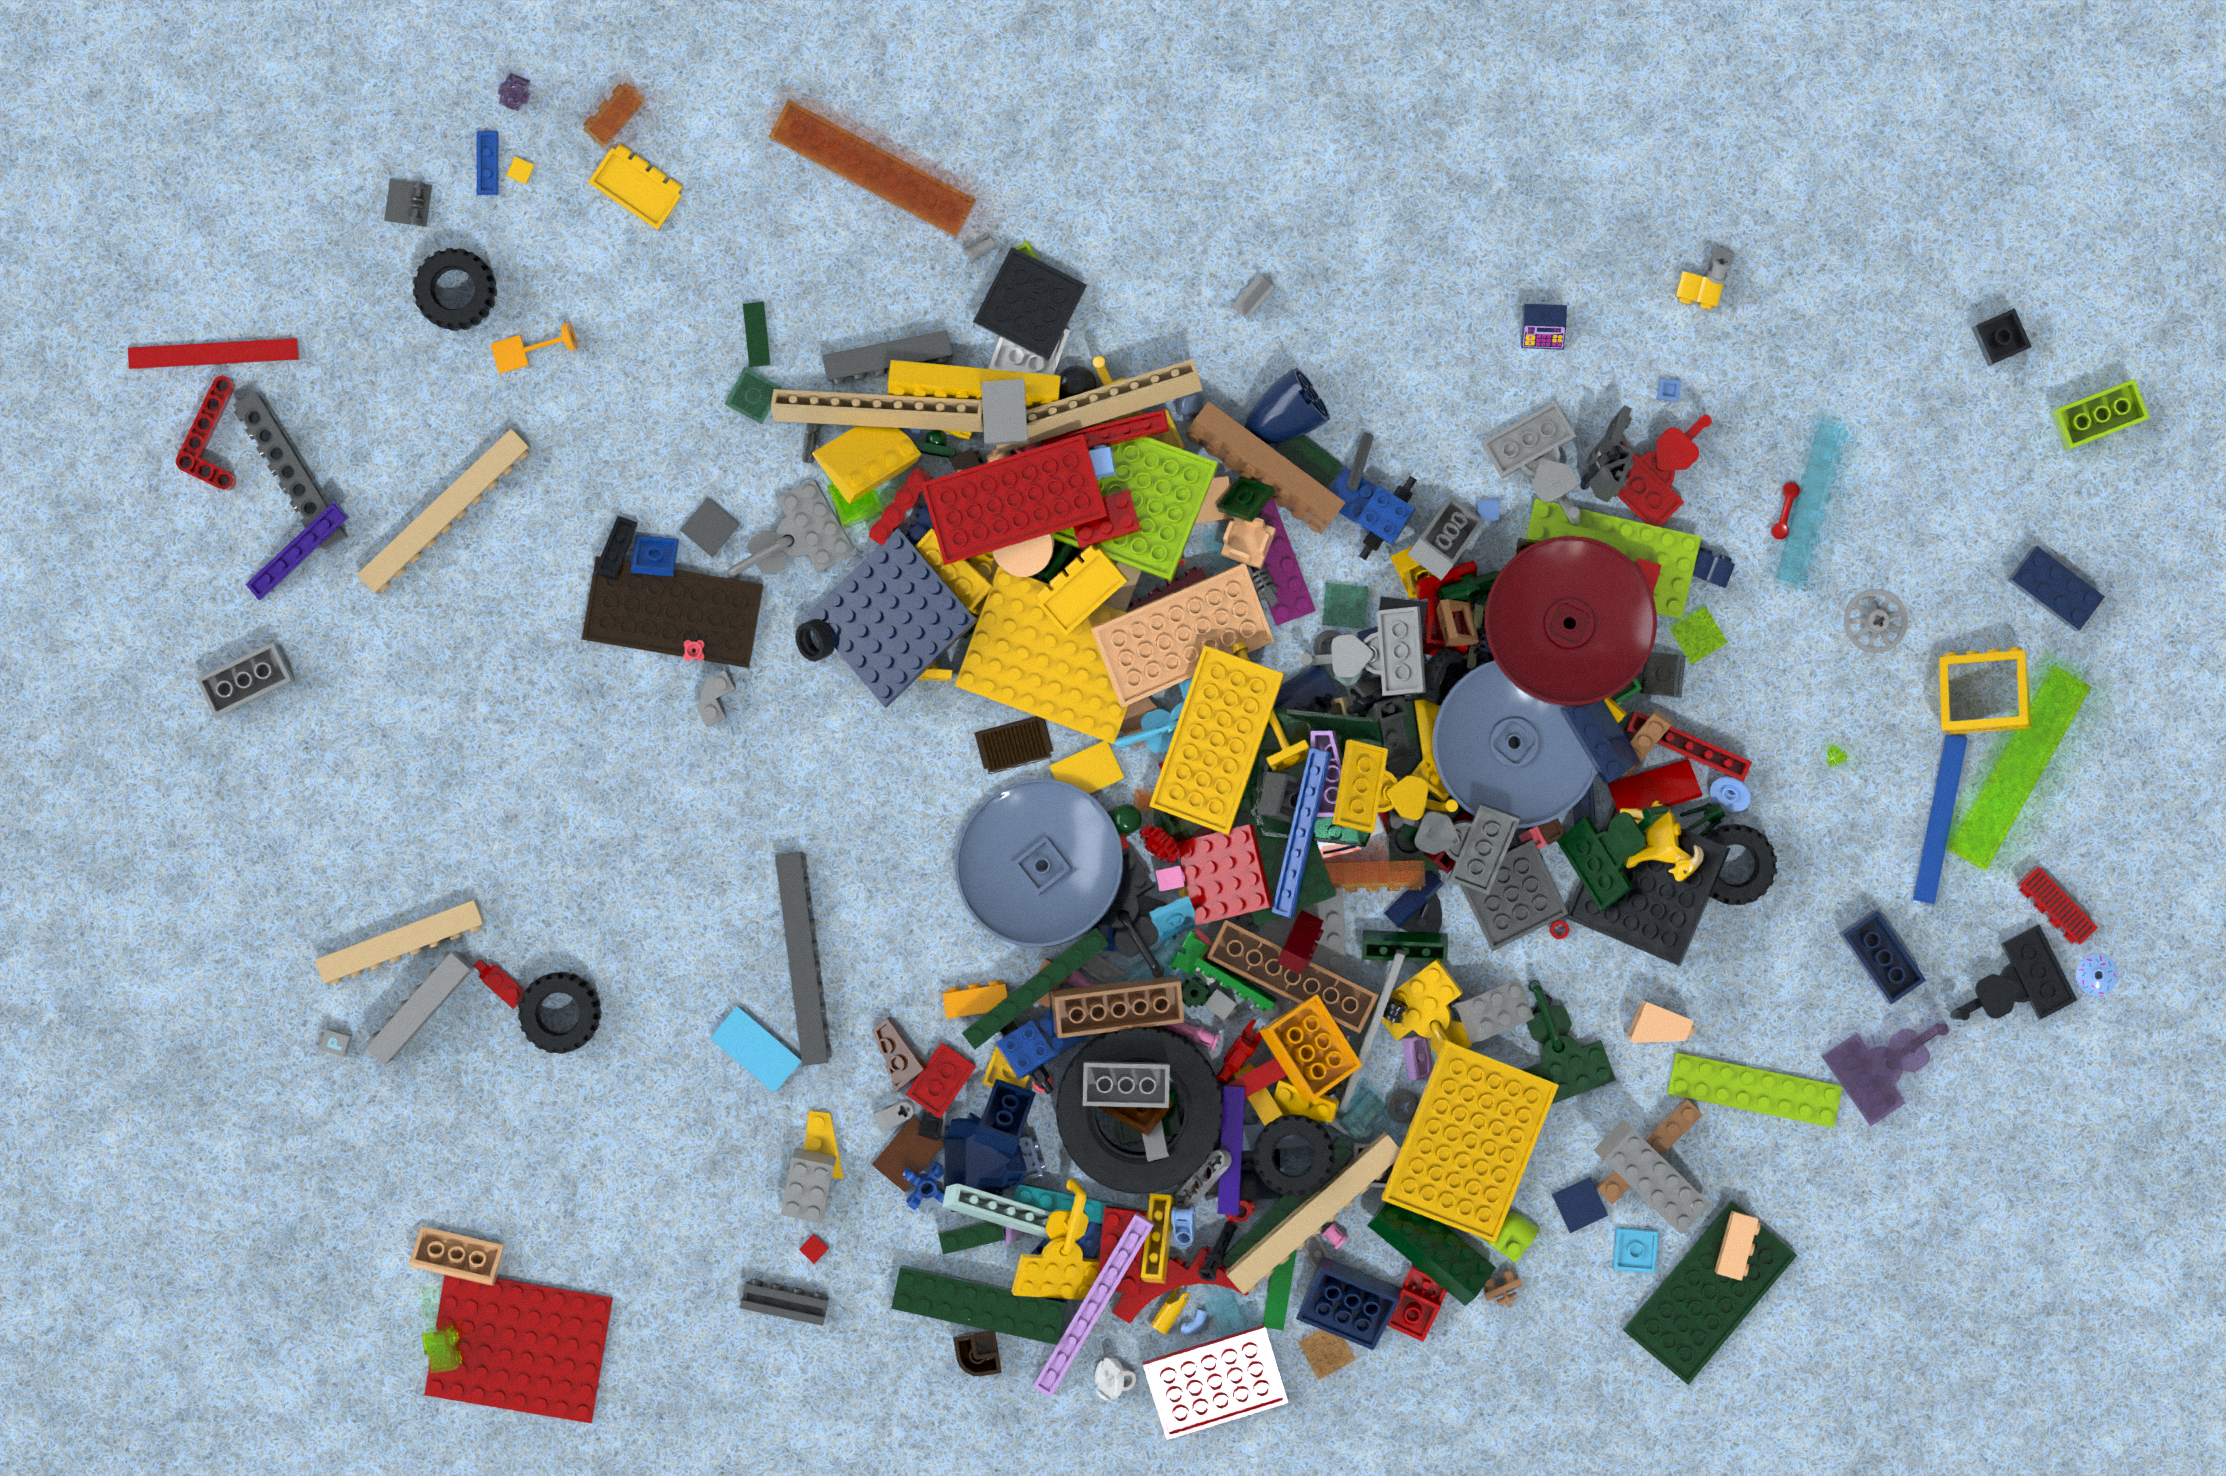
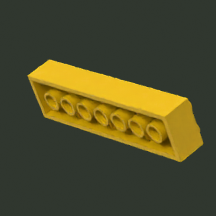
[888,360,1061,410]

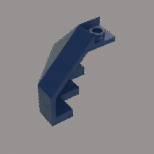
[944,1112,1027,1212]

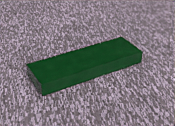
[743,302,771,367]

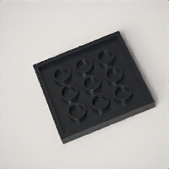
[973,247,1087,361]

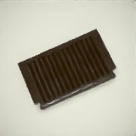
[974,716,1053,775]

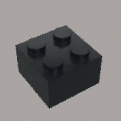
[1971,308,2032,366]

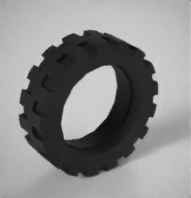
[1421,648,1465,706]

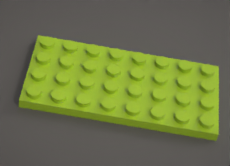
[1526,499,1701,620]

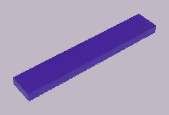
[245,502,350,600]
[1217,1086,1246,1215]

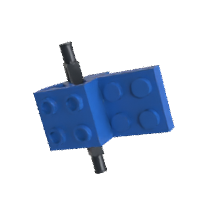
[1330,467,1417,561]
[995,1009,1089,1095]

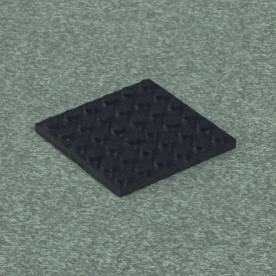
[1564,802,1730,967]

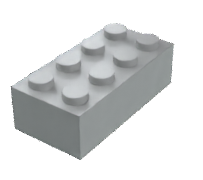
[1407,495,1484,580]
[196,642,295,718]
[1083,1061,1170,1108]

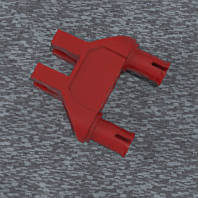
[1216,1019,1265,1085]

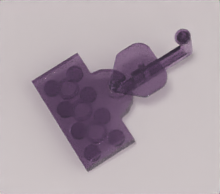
[1822,1020,1949,1127]

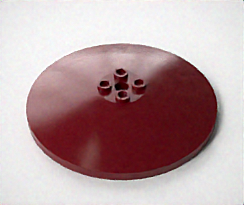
[1485,536,1657,707]

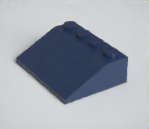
[1296,1256,1400,1350]

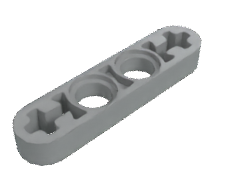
[1175,1150,1232,1209]

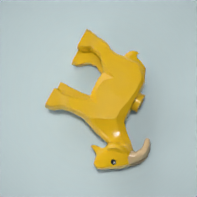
[1620,801,1704,882]

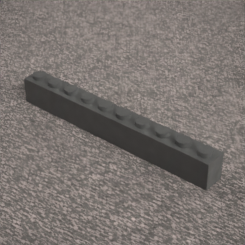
[775,852,832,1066]

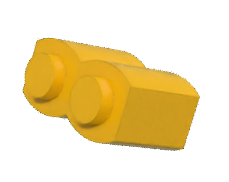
[1675,271,1724,310]

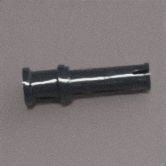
[1198,1221,1237,1282]

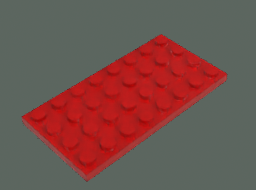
[921,434,1108,565]

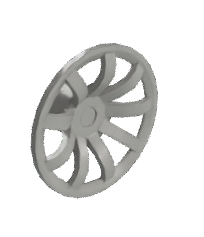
[1844,590,1908,653]

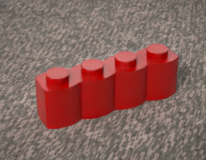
[869,467,932,545]

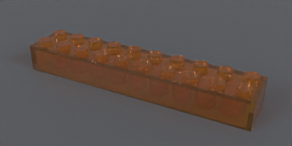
[768,99,977,239]

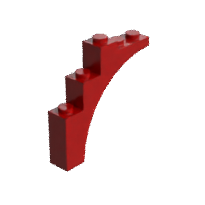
[1112,1246,1249,1324]

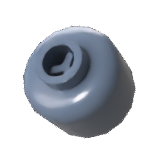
[1175,392,1203,419]

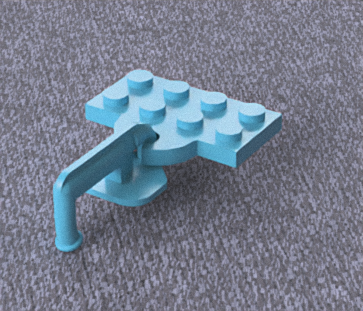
[1115,677,1193,753]

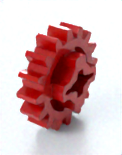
[1139,824,1181,863]

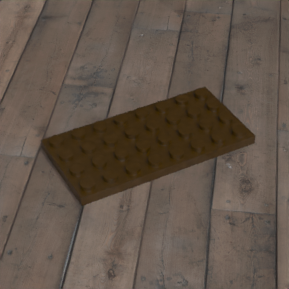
[582,556,764,668]

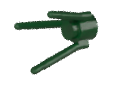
[1680,802,1725,837]

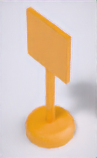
[490,321,578,374]

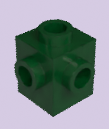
[1181,977,1209,1008]

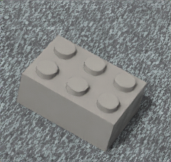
[1455,979,1534,1043]
[781,1147,836,1224]

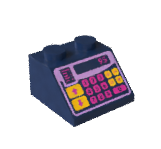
[1521,304,1567,350]

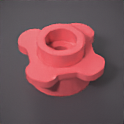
[683,640,705,661]

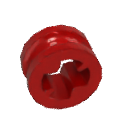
[1550,920,1569,939]

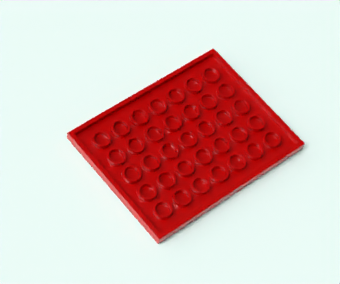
[424,1275,613,1423]

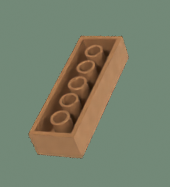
[1051,975,1184,1038]

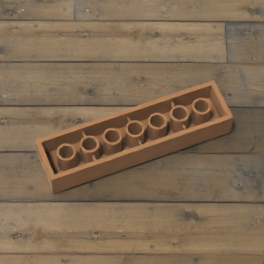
[1185,401,1346,535]
[1206,919,1379,1033]

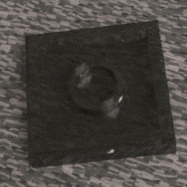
[1640,652,1686,698]

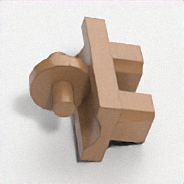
[1484,1270,1522,1308]

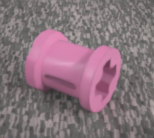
[1321,1221,1349,1250]

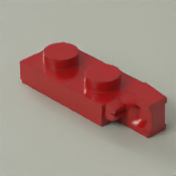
[474,959,525,1009]

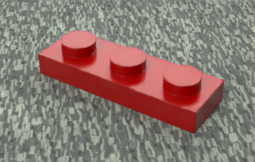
[1416,560,1477,601]

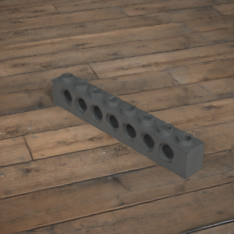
[234,391,347,550]

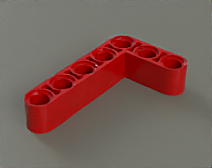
[175,375,236,491]

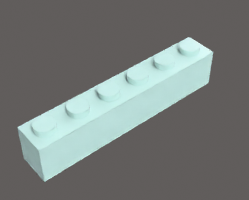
[942,1184,1052,1240]

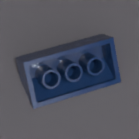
[1560,700,1640,783]

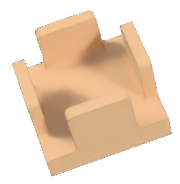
[1221,517,1276,569]

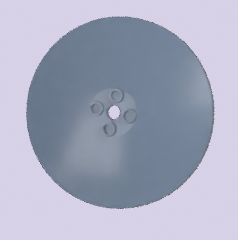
[1432,661,1597,828]

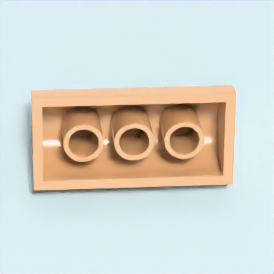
[409,1226,504,1286]

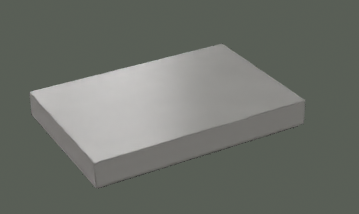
[981,379,1028,446]

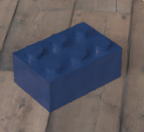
[974,1079,1036,1155]

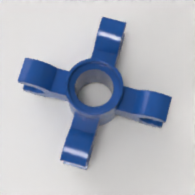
[902,1161,945,1210]

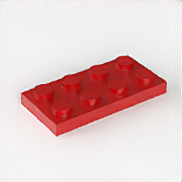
[1098,1205,1148,1295]

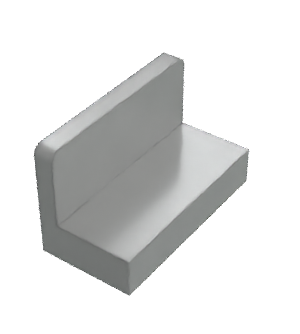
[1232,274,1276,320]

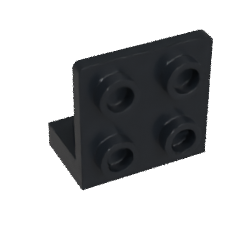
[1240,1149,1282,1201]

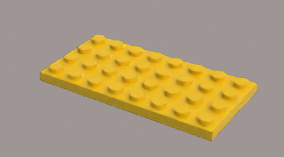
[1149,645,1285,835]

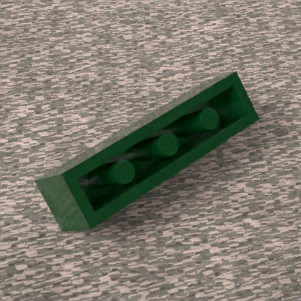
[1362,930,1448,963]

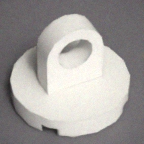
[1094,1357,1136,1401]

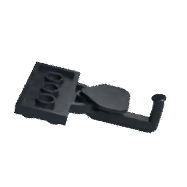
[1099,850,1164,978]
[1950,924,2077,1020]

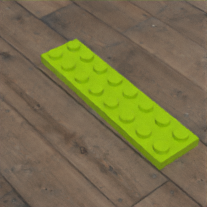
[1667,1052,1843,1128]

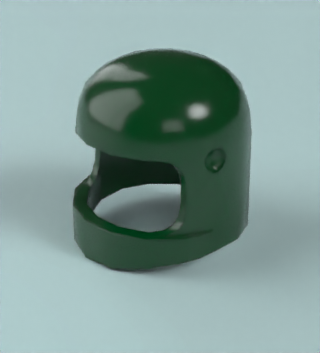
[1108,804,1142,837]

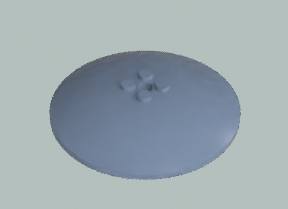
[955,779,1123,948]

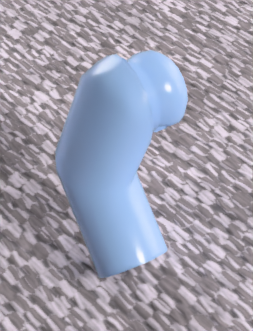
[1181,1309,1207,1336]

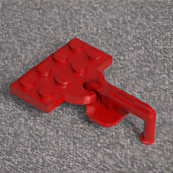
[1617,414,1712,527]

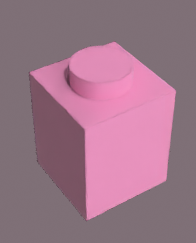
[1155,865,1186,891]

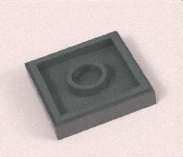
[680,498,740,558]

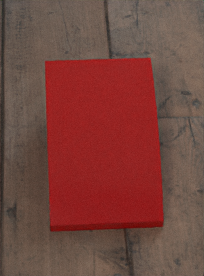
[1387,1263,1447,1342]

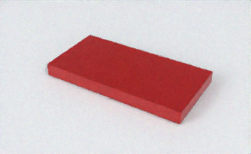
[1608,759,1702,814]

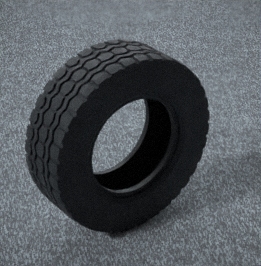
[1056,1026,1223,1194]

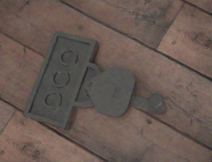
[1390,802,1520,895]

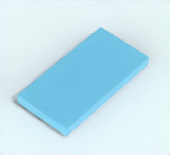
[710,1006,802,1093]

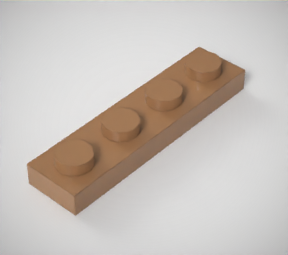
[1623,709,1673,777]

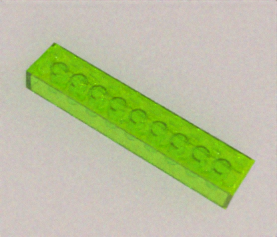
[1946,666,2092,871]

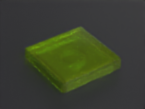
[1669,607,1728,665]

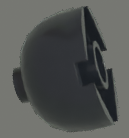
[1058,365,1097,400]

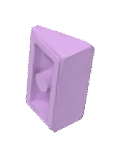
[1402,1035,1432,1080]

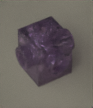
[498,73,530,111]

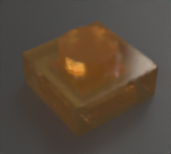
[1133,789,1154,813]

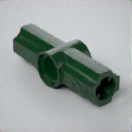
[1438,571,1500,602]

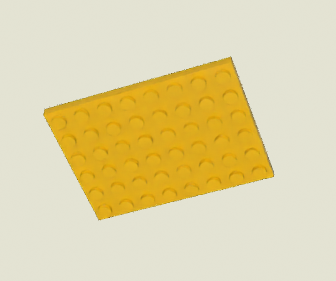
[954,566,1129,744]
[1381,1040,1559,1243]

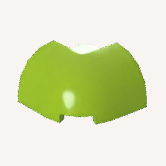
[1482,1212,1540,1263]

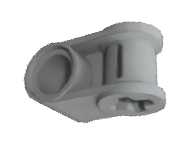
[1707,247,1734,284]
[873,1099,915,1133]

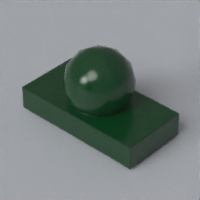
[914,430,956,458]

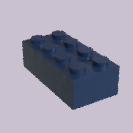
[2007,546,2105,631]
[1839,910,1927,1005]

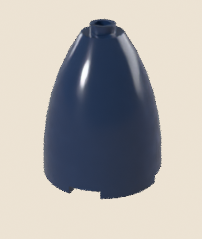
[1244,368,1330,444]

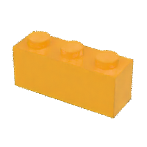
[943,980,1008,1019]

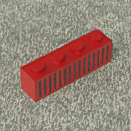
[2017,866,2098,945]

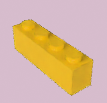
[1141,1193,1175,1284]

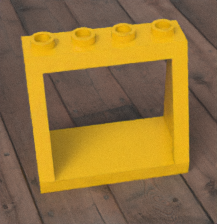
[1939,647,2032,735]

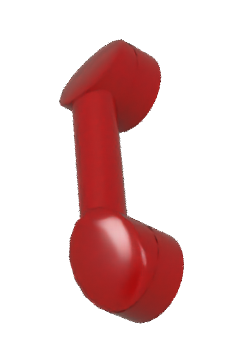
[1771,482,1800,540]

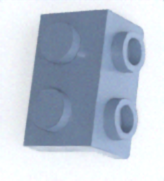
[1018,1134,1047,1182]

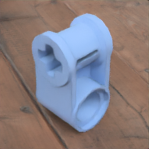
[1171,1206,1196,1247]

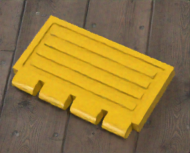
[588,143,683,231]
[1036,544,1129,636]

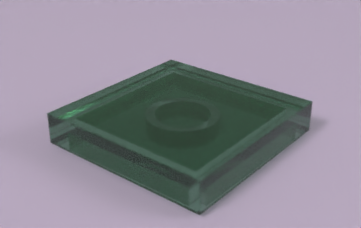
[725,367,782,424]
[1322,583,1368,629]

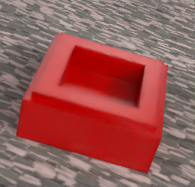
[799,1234,829,1264]

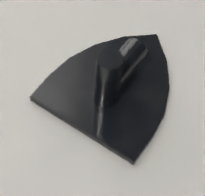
[1396,893,1442,933]

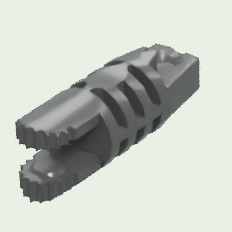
[1246,564,1279,608]

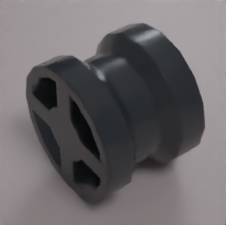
[1383,998,1408,1023]

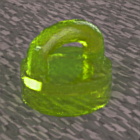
[1826,746,1848,767]

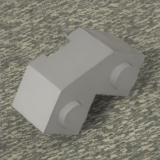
[697,670,736,727]

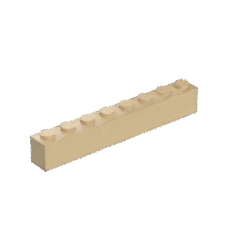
[315,900,485,985]

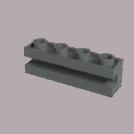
[740,1279,829,1326]

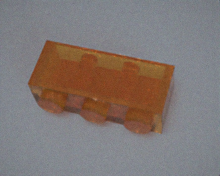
[583,82,646,149]

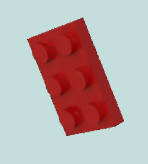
[1073,489,1141,550]
[905,1042,977,1118]

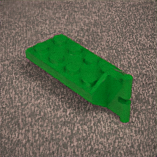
[1168,930,1277,1011]

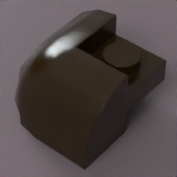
[953,1330,1002,1376]

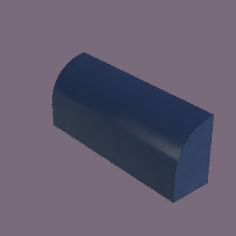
[1273,665,1336,726]

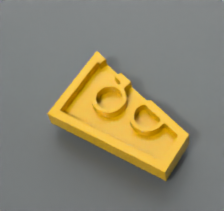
[1273,1077,1339,1122]
[805,1110,844,1179]

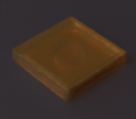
[1298,1330,1355,1380]

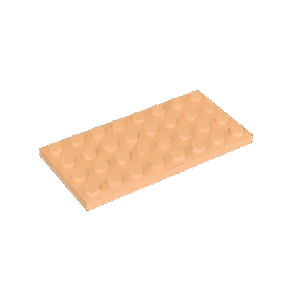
[1091,563,1274,707]

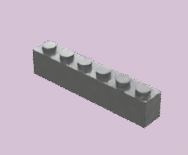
[822,330,953,384]

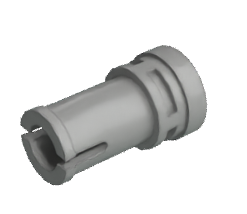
[963,236,996,264]

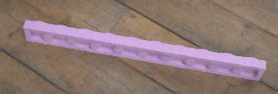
[1033,1212,1155,1397]

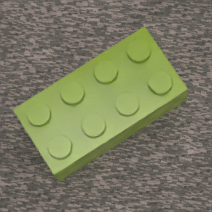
[2050,379,2150,451]

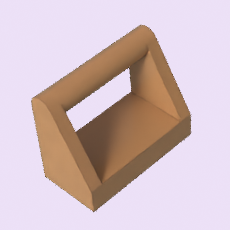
[1436,599,1479,648]

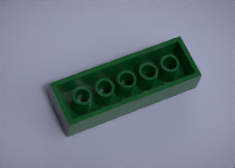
[1367,1201,1496,1306]

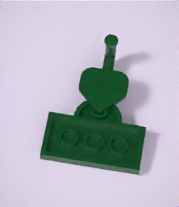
[1557,805,1669,911]
[1522,980,1616,1105]

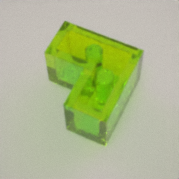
[422,1325,462,1373]

